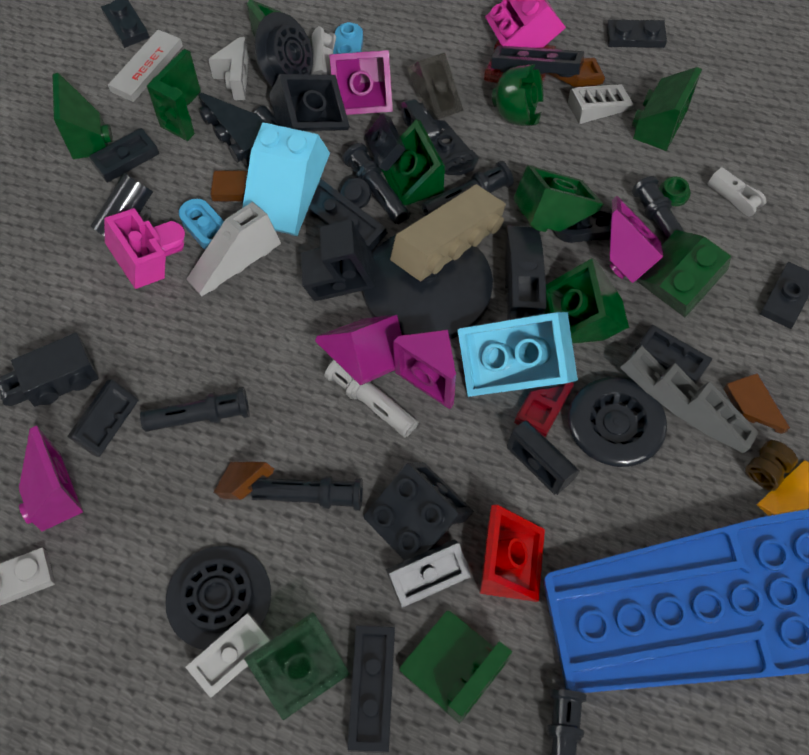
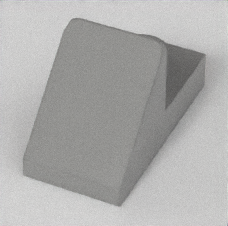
[209,37,249,100]

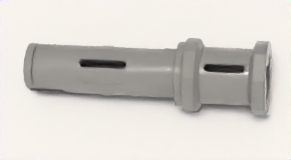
[324,360,419,438]

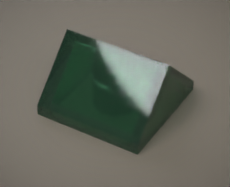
[244,612,350,720]

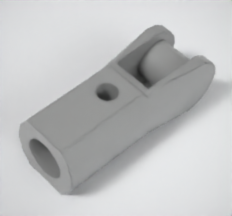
[311,26,336,75]
[708,167,766,217]

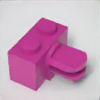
[104,208,185,289]

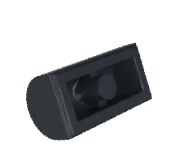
[91,173,153,236]
[507,421,580,495]

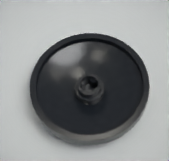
[363,235,493,339]

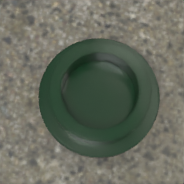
[660,176,691,207]

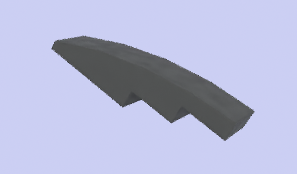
[620,346,759,453]

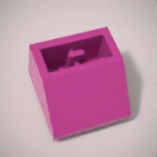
[485,0,566,48]

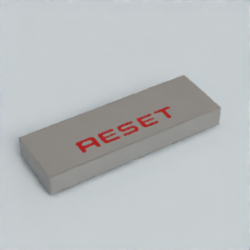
[108,30,183,102]

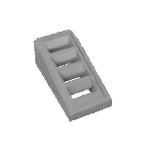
[568,84,634,124]

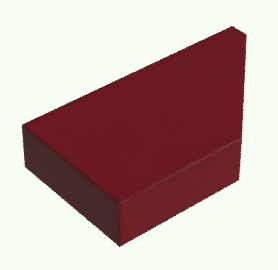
[514,382,574,437]

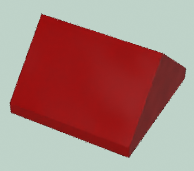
[480,505,545,602]

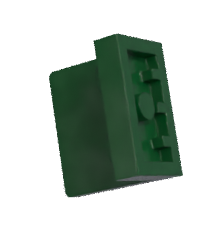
[147,49,201,141]
[400,611,513,724]

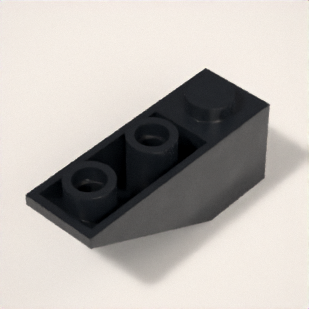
[198,93,265,169]

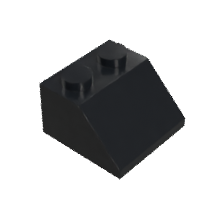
[269,74,350,131]

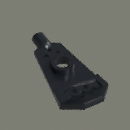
[426,110,479,176]

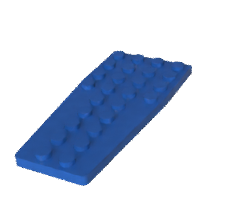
[543,509,809,693]

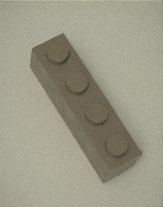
[390,184,506,281]

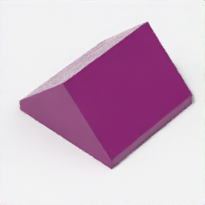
[315,315,402,385]
[394,330,456,409]

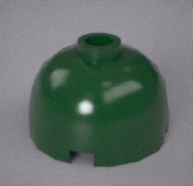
[492,64,544,126]

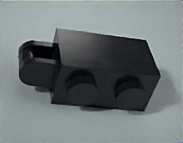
[0,332,99,407]

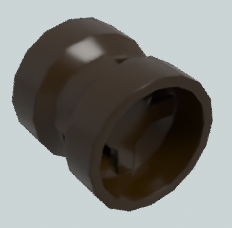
[745,440,798,491]

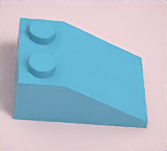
[242,123,330,236]
[458,312,578,397]

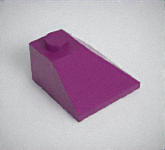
[329,50,393,115]
[610,196,663,283]
[19,426,83,531]

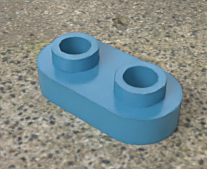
[333,22,363,54]
[179,199,224,250]

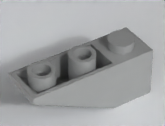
[186,202,281,297]

